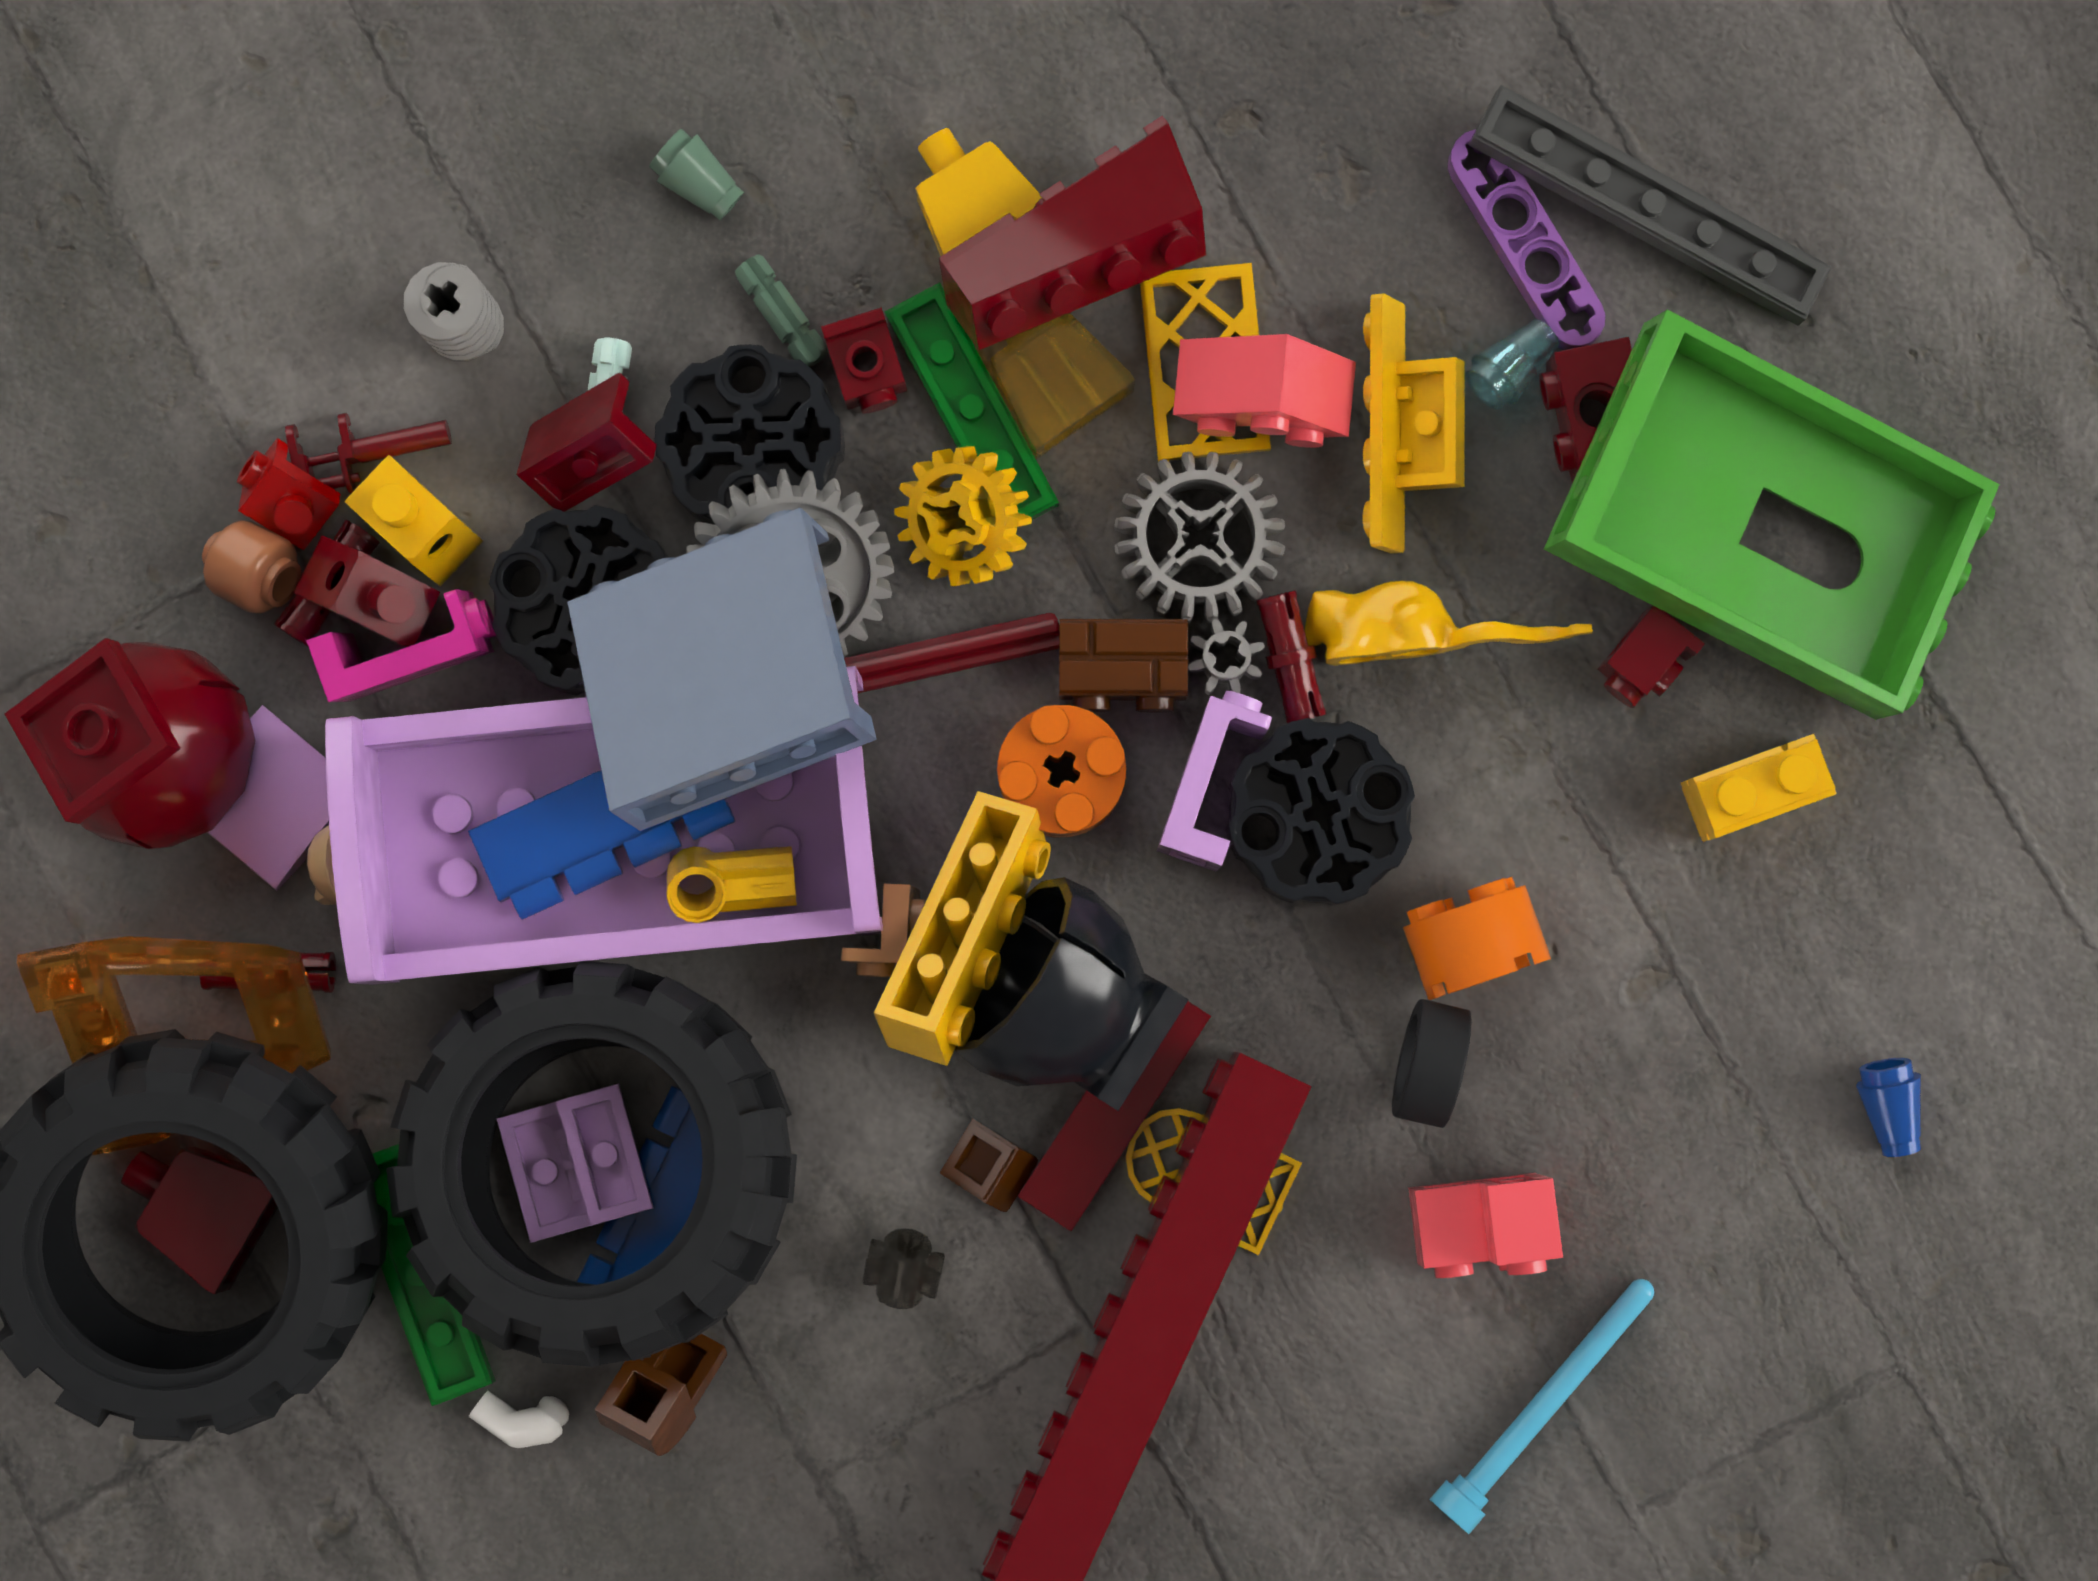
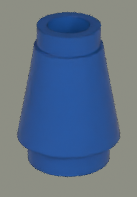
[1856,1058,1921,1157]

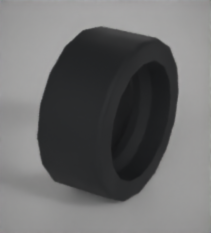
[1392,999,1472,1128]

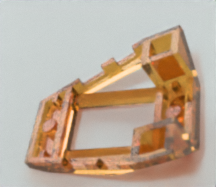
[17,936,331,1156]

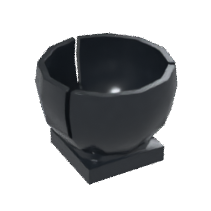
[955,877,1189,1111]

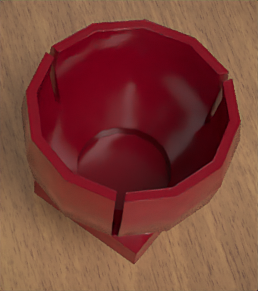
[4,638,256,849]

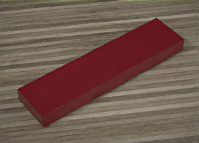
[1018,1001,1211,1232]

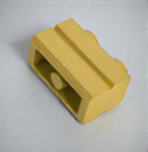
[1680,734,1837,842]

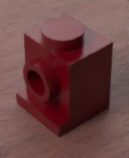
[821,307,907,413]
[1597,605,1705,708]

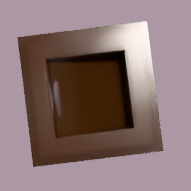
[940,1118,1038,1212]

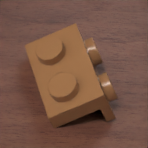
[841,883,925,977]

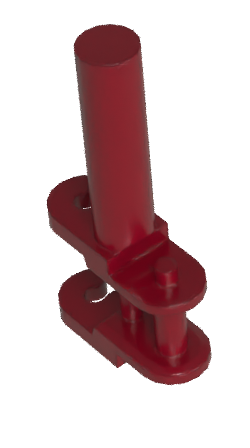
[285,413,452,495]

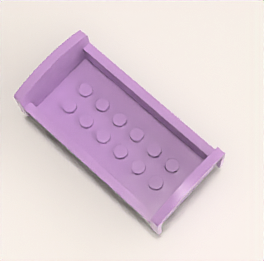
[325,666,883,985]

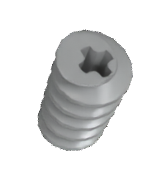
[404,262,504,361]

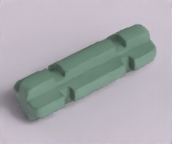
[735,254,828,368]

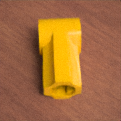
[667,846,797,923]

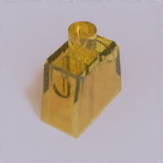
[990,313,1135,460]

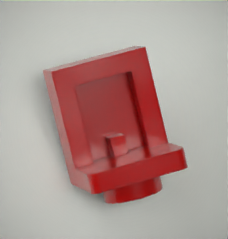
[237,438,341,551]

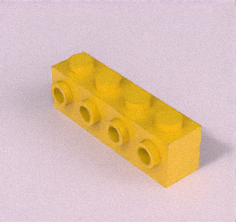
[874,791,1051,1066]

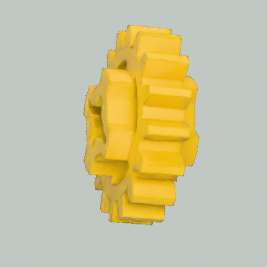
[894,446,1032,586]

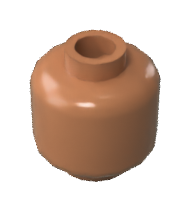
[202,520,301,614]

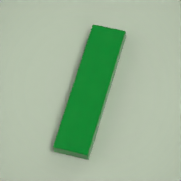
[884,282,1059,528]
[373,1144,496,1406]

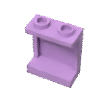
[1156,691,1272,871]

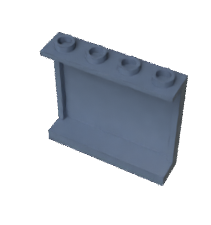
[567,507,877,831]

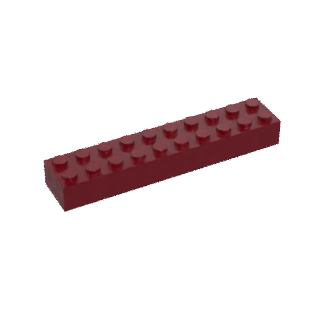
[981,1052,1312,1581]

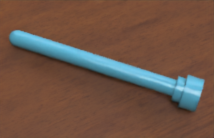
[1429,1279,1654,1534]

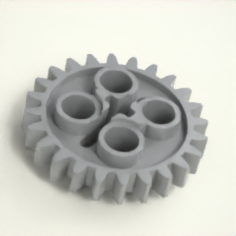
[686,469,894,657]

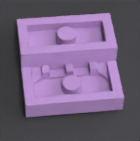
[207,705,329,891]
[497,1083,654,1243]

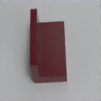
[516,372,657,512]

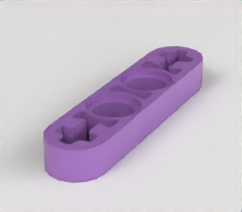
[1448,129,1605,350]

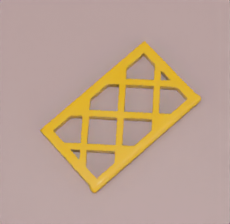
[1140,263,1271,462]

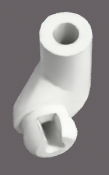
[469,1390,569,1448]

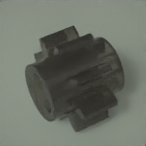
[862,1228,945,1309]

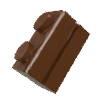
[1059,619,1188,713]

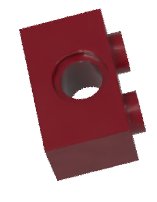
[1539,337,1632,484]

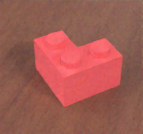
[1173,334,1356,448]
[1408,1173,1563,1278]

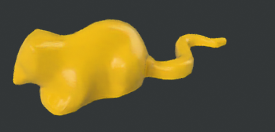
[1305,580,1593,666]

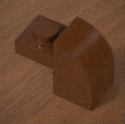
[594,1334,728,1456]

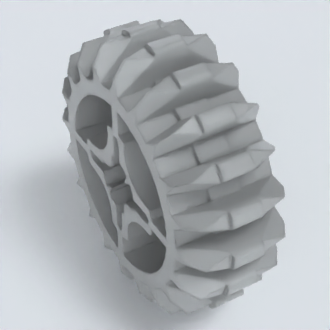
[1114,452,1285,623]

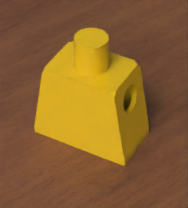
[915,128,1041,256]
[345,455,483,587]

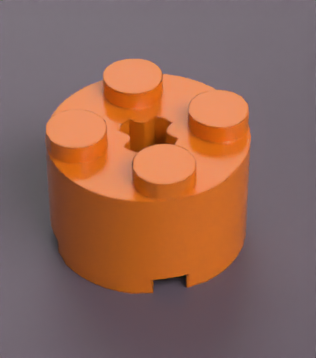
[997,705,1126,838]
[1403,877,1551,1000]

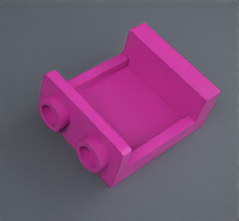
[306,589,496,702]

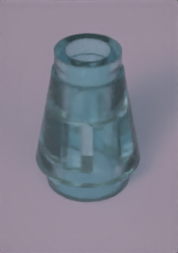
[1465,319,1559,410]

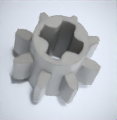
[1188,618,1265,695]

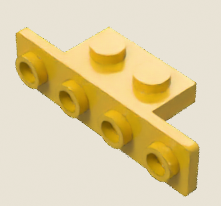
[1363,293,1465,554]

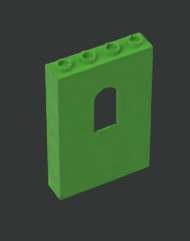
[1543,309,2000,720]

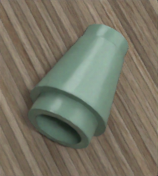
[649,128,745,221]

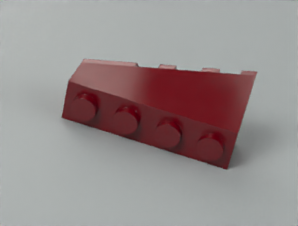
[939,115,1206,350]

